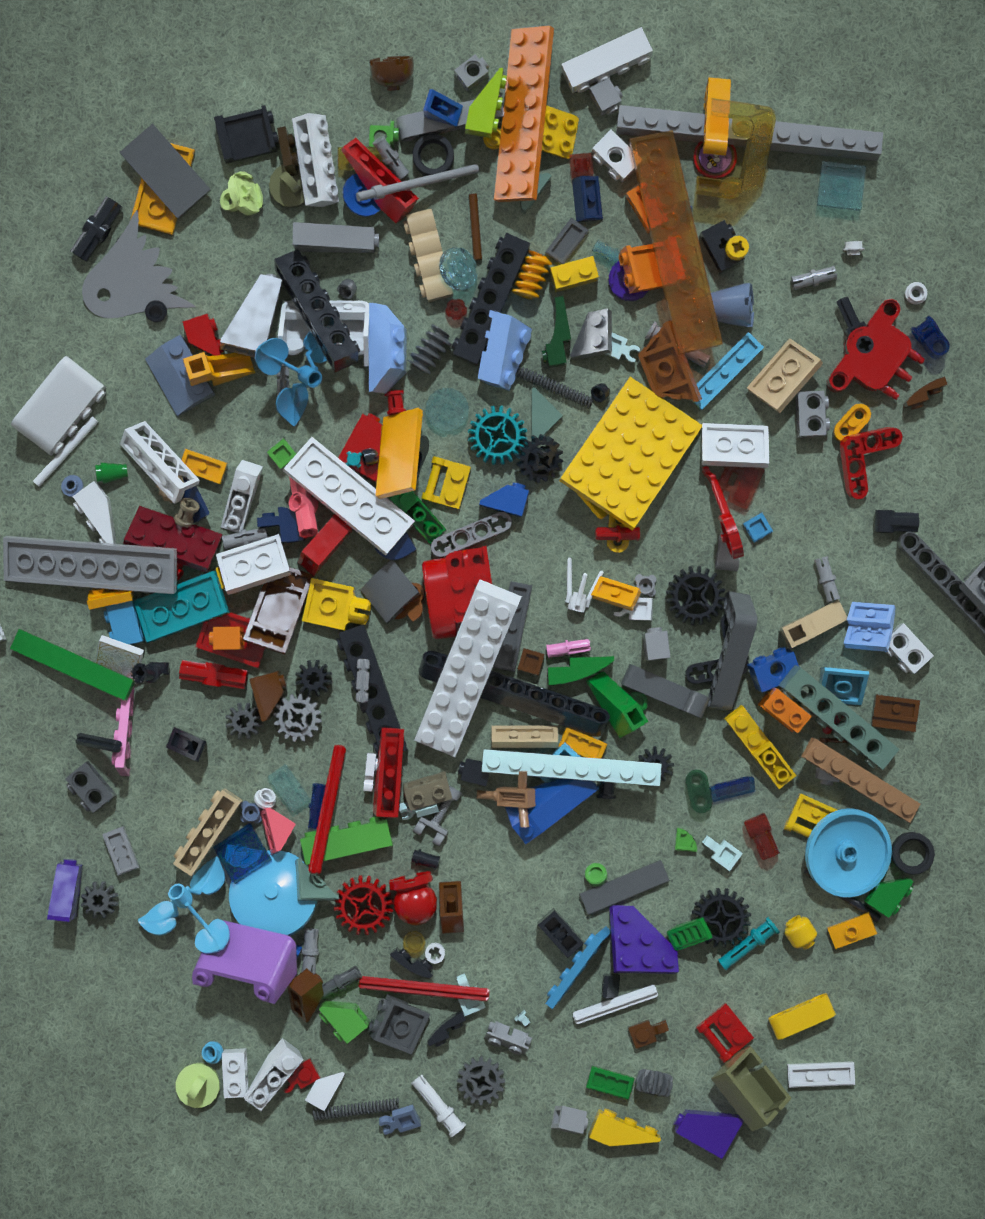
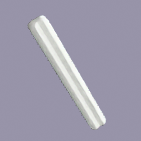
[573,985,658,1024]

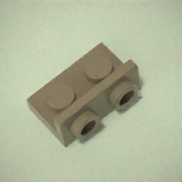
[403,771,452,811]

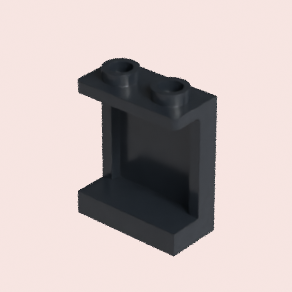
[214,105,280,164]

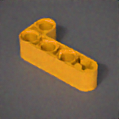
[703,77,731,156]

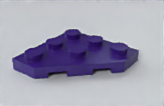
[609,905,679,974]

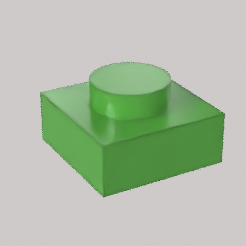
[267,438,296,470]

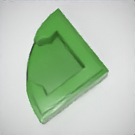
[675,828,697,852]

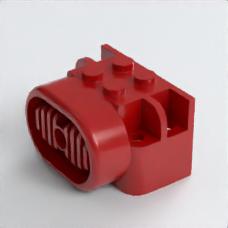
[422,546,492,640]

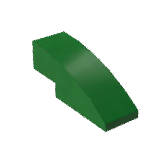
[548,656,614,685]

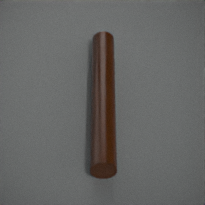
[469,193,482,260]

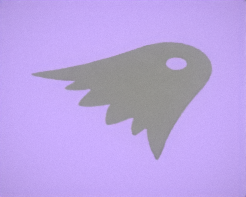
[82,210,195,318]

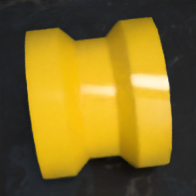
[725,236,749,261]

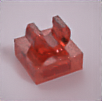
[570,153,594,178]

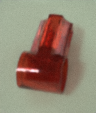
[744,813,780,860]

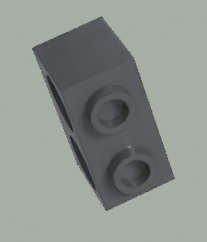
[65,761,116,813]

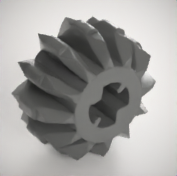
[225,703,263,740]
[81,881,119,919]
[635,1069,673,1097]

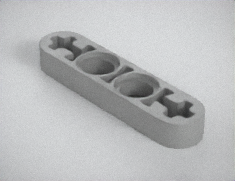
[431,512,512,557]

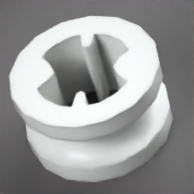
[425,943,445,964]

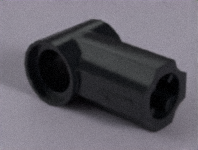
[874,510,919,533]

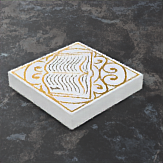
[95,635,144,684]

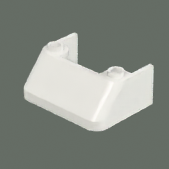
[278,301,369,366]

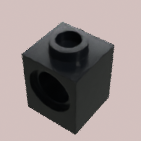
[458,758,490,786]

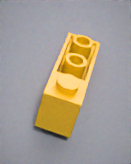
[588,1108,661,1146]

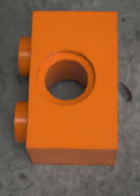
[209,627,244,650]

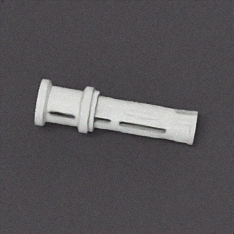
[411,1075,466,1137]

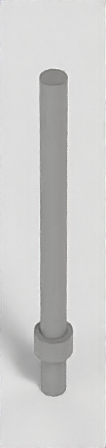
[356,164,479,201]

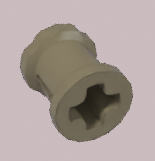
[174,498,200,527]

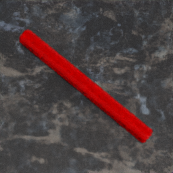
[308,745,346,875]
[359,976,490,1002]

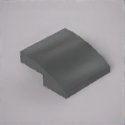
[361,560,420,624]

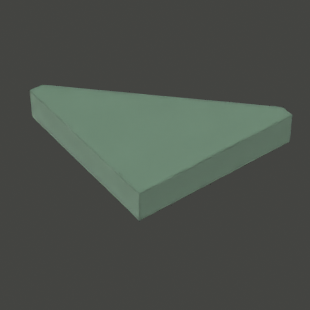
[532,387,563,437]
[295,859,339,901]

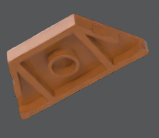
[638,320,702,402]

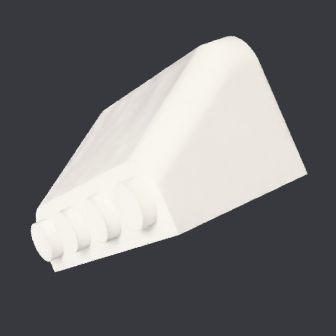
[11,356,107,456]

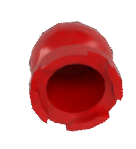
[389,871,437,925]

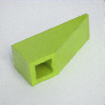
[465,68,507,138]

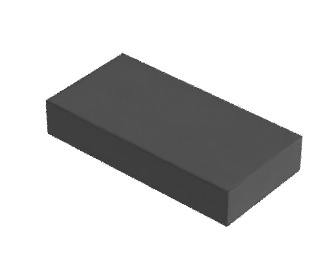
[545,217,589,265]

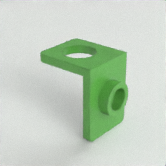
[369,121,399,148]

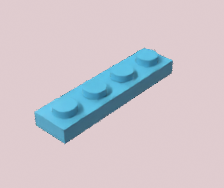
[691,332,764,410]

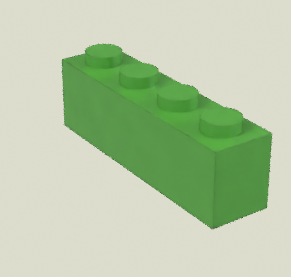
[300,816,393,865]

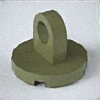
[269,164,305,208]

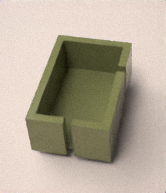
[711,1046,792,1131]

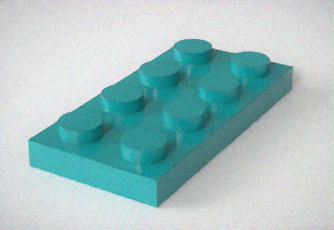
[134,571,230,643]

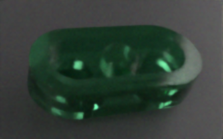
[685,769,713,813]

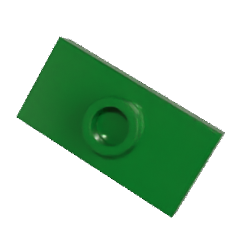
[586,1065,635,1100]

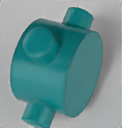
[345,451,363,468]

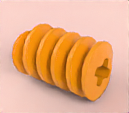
[512,250,552,299]

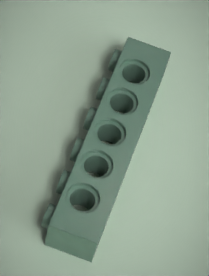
[778,665,900,770]

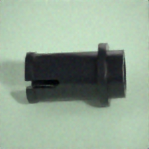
[411,849,440,870]

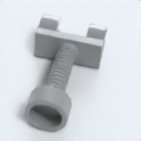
[413,785,462,846]

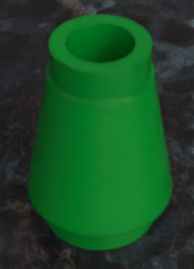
[95,462,128,484]

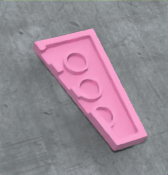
[112,685,135,776]

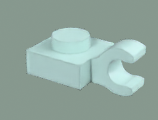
[399,802,439,820]
[702,836,743,871]
[457,973,486,1016]

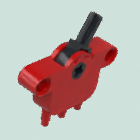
[827,297,925,400]

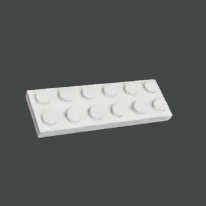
[283,437,414,555]

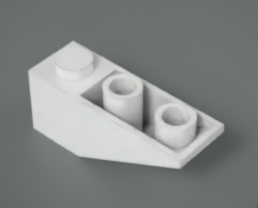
[221,460,263,533]
[72,481,116,544]
[244,1038,304,1111]

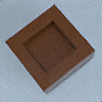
[517,648,545,675]

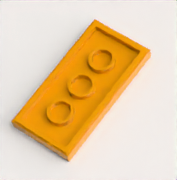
[131,143,195,235]
[375,408,423,499]

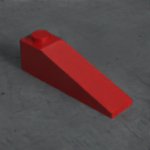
[341,138,419,223]
[373,728,404,817]

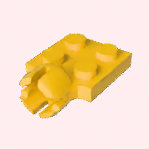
[302,578,371,631]

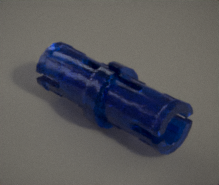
[308,783,326,829]

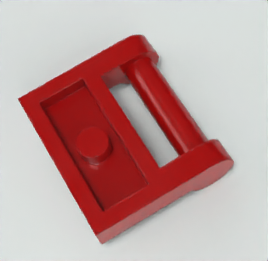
[696,1002,754,1063]

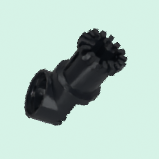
[131,662,169,683]

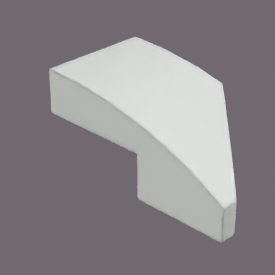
[305,1072,345,1111]

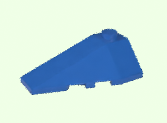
[505,779,599,844]

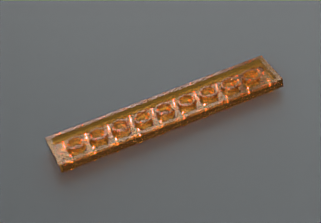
[629,130,723,355]

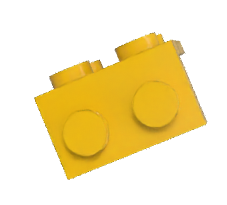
[542,105,579,159]

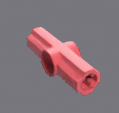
[289,477,318,538]

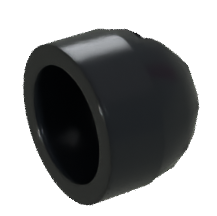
[591,383,610,402]
[361,448,379,467]

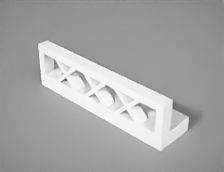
[120,421,200,504]

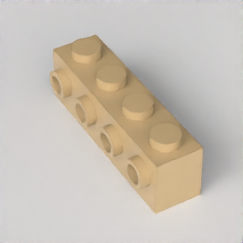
[173,789,243,876]

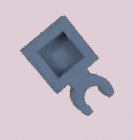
[379,1105,421,1135]

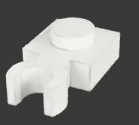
[614,598,653,621]
[363,753,378,792]

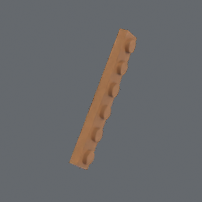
[801,738,920,823]

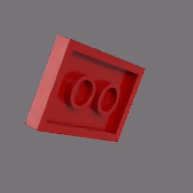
[195,612,266,668]

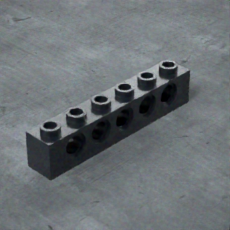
[451,233,530,366]
[274,249,360,373]
[336,624,408,756]

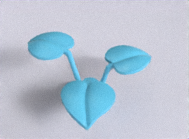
[138,856,230,954]

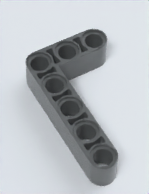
[708,591,757,711]

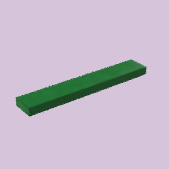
[10,629,135,701]

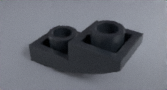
[390,947,433,978]
[427,1010,466,1047]

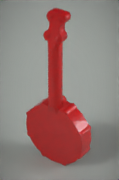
[702,466,744,559]

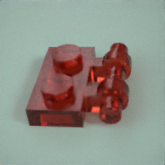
[713,466,765,510]

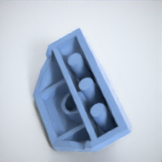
[369,303,407,394]

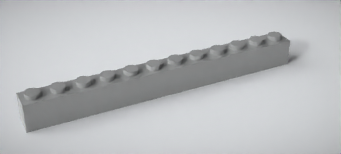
[616,105,883,161]

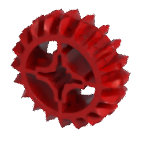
[334,875,394,935]

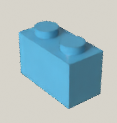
[104,599,145,645]

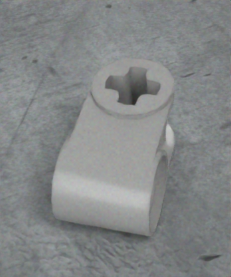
[715,532,740,571]

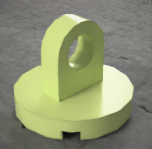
[220,171,263,215]
[176,1063,220,1108]

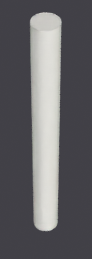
[33,416,98,487]

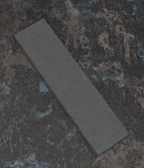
[493,581,532,672]
[579,859,670,914]

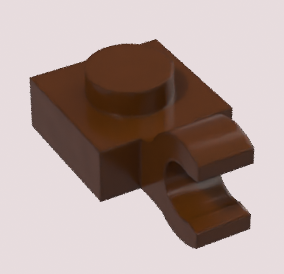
[628,1019,669,1049]

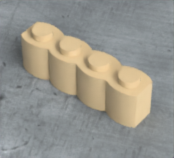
[403,208,453,302]

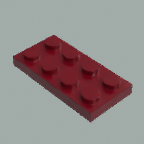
[123,506,223,573]

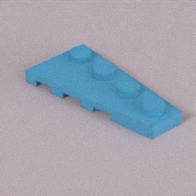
[545,926,611,1009]

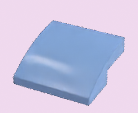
[844,602,895,652]

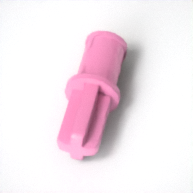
[546,639,591,659]

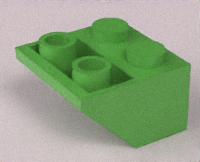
[319,1000,370,1044]

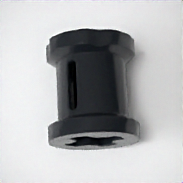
[596,782,616,799]

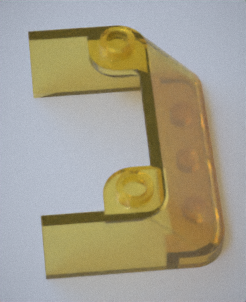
[696,98,776,199]

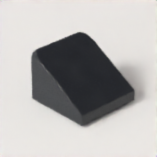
[601,973,620,998]

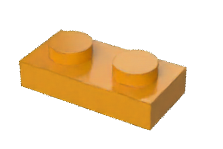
[181,449,228,484]
[591,576,641,611]

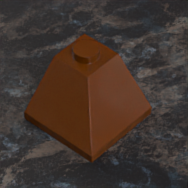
[249,671,287,722]

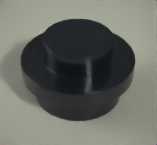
[145,300,167,322]

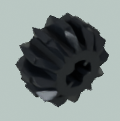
[295,660,332,697]
[638,746,674,782]

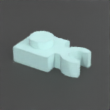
[605,333,640,363]

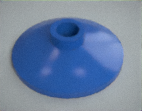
[343,174,380,217]

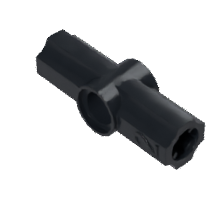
[71,196,123,262]

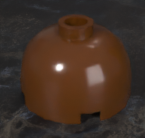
[369,56,414,91]

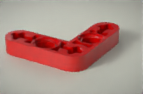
[840,427,903,499]

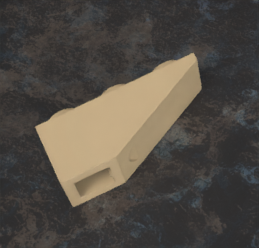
[779,600,848,648]

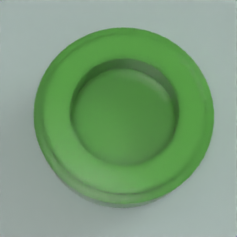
[585,863,608,887]

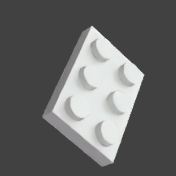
[701,423,769,468]
[216,534,291,595]

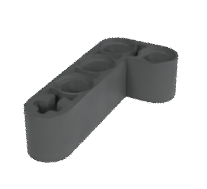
[621,664,710,718]

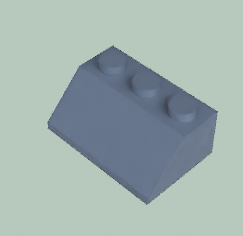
[145,335,216,416]

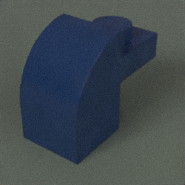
[257,507,305,543]
[375,533,417,560]

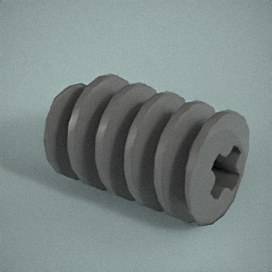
[407,324,452,374]

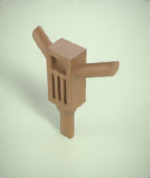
[477,771,536,827]

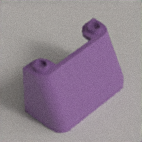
[192,920,297,1004]

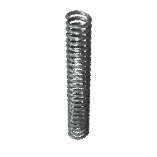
[515,365,594,408]
[312,1098,399,1121]

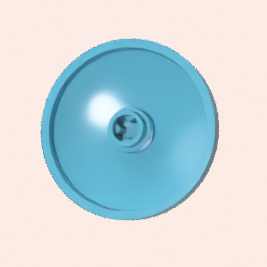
[805,808,892,897]
[229,850,317,936]

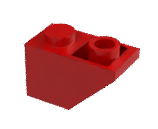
[182,314,225,356]

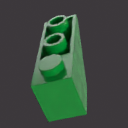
[388,491,446,544]
[586,671,648,738]

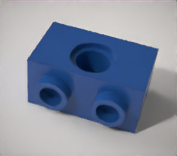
[747,647,799,692]

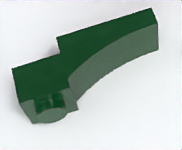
[542,296,571,368]

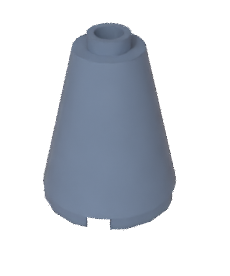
[694,283,754,327]

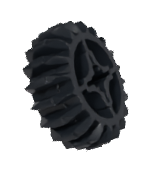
[666,566,726,625]
[691,888,751,948]

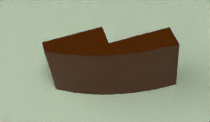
[903,376,947,410]

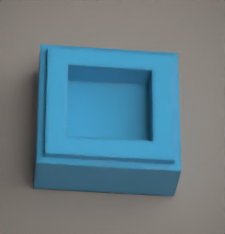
[743,513,773,543]

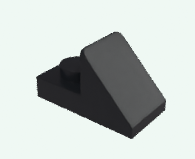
[166,727,206,762]

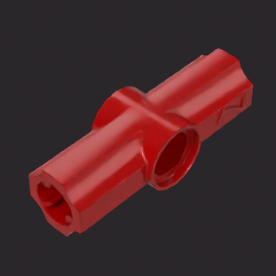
[179,660,248,689]

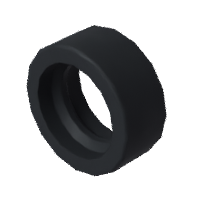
[413,134,454,176]
[891,832,935,875]

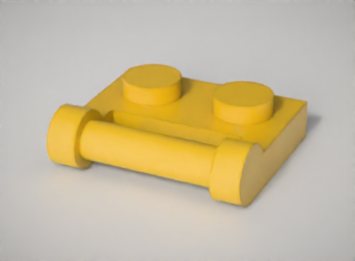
[421,456,471,509]
[784,793,837,838]

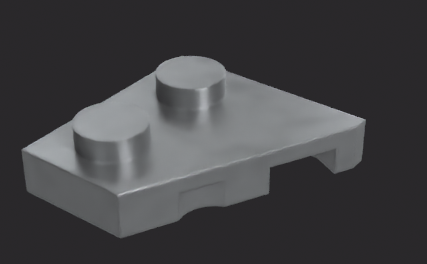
[570,308,612,360]

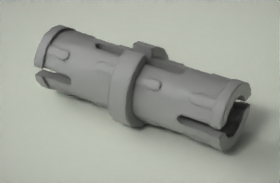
[372,136,409,179]
[791,266,837,290]
[222,527,268,550]
[814,556,841,603]
[301,928,319,974]

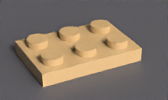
[747,338,823,413]

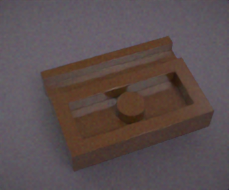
[871,694,920,732]

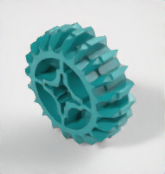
[468,406,527,465]

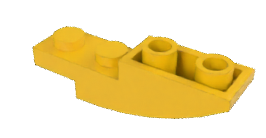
[724,705,796,789]

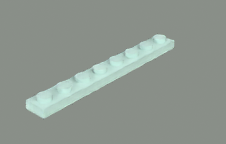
[482,750,662,786]

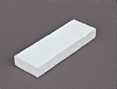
[787,1062,855,1088]

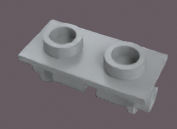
[484,1021,532,1055]

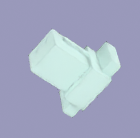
[514,1010,530,1026]

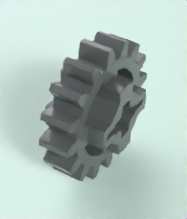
[457,1055,505,1105]

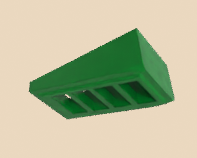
[667,917,712,951]

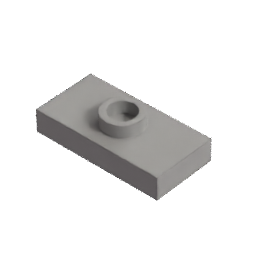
[102,826,139,875]

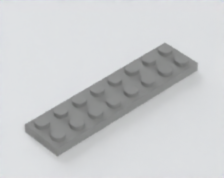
[3,536,177,594]

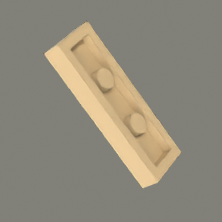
[492,726,558,748]

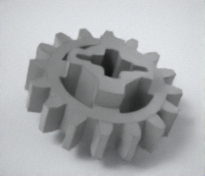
[274,694,322,742]

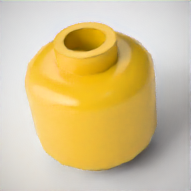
[784,915,817,950]

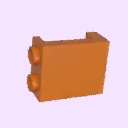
[619,237,685,294]
[757,688,812,733]

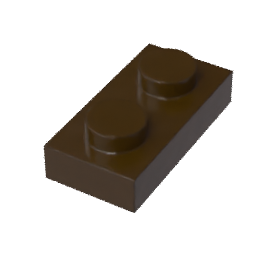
[277,126,299,176]

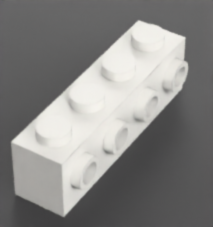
[561,27,653,93]
[292,113,339,207]

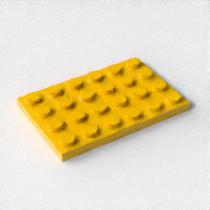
[559,377,702,531]

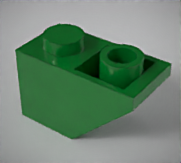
[864,877,914,918]

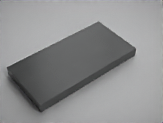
[119,123,211,220]

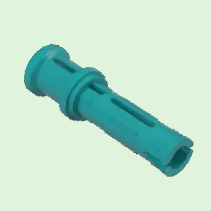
[718,917,780,971]

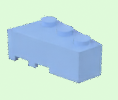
[478,310,532,391]

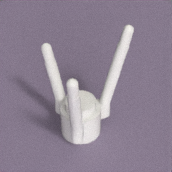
[565,558,604,612]

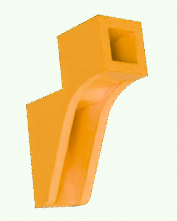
[183,352,255,386]

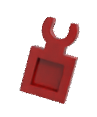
[284,1058,321,1093]

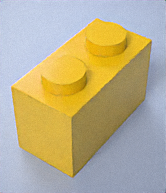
[550,256,599,292]

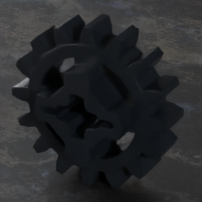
[516,434,563,483]

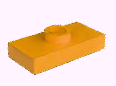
[558,727,607,759]
[827,912,877,949]

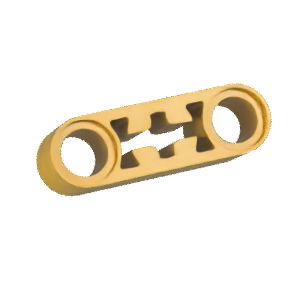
[768,993,836,1040]

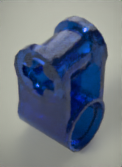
[910,316,950,359]

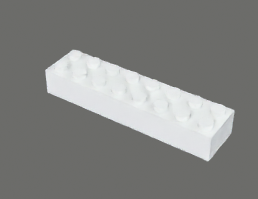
[414,580,522,757]

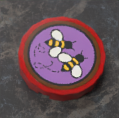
[693,141,737,179]

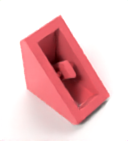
[260,807,296,854]

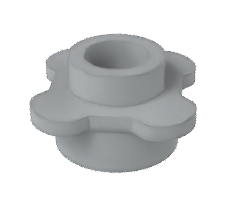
[635,574,657,597]

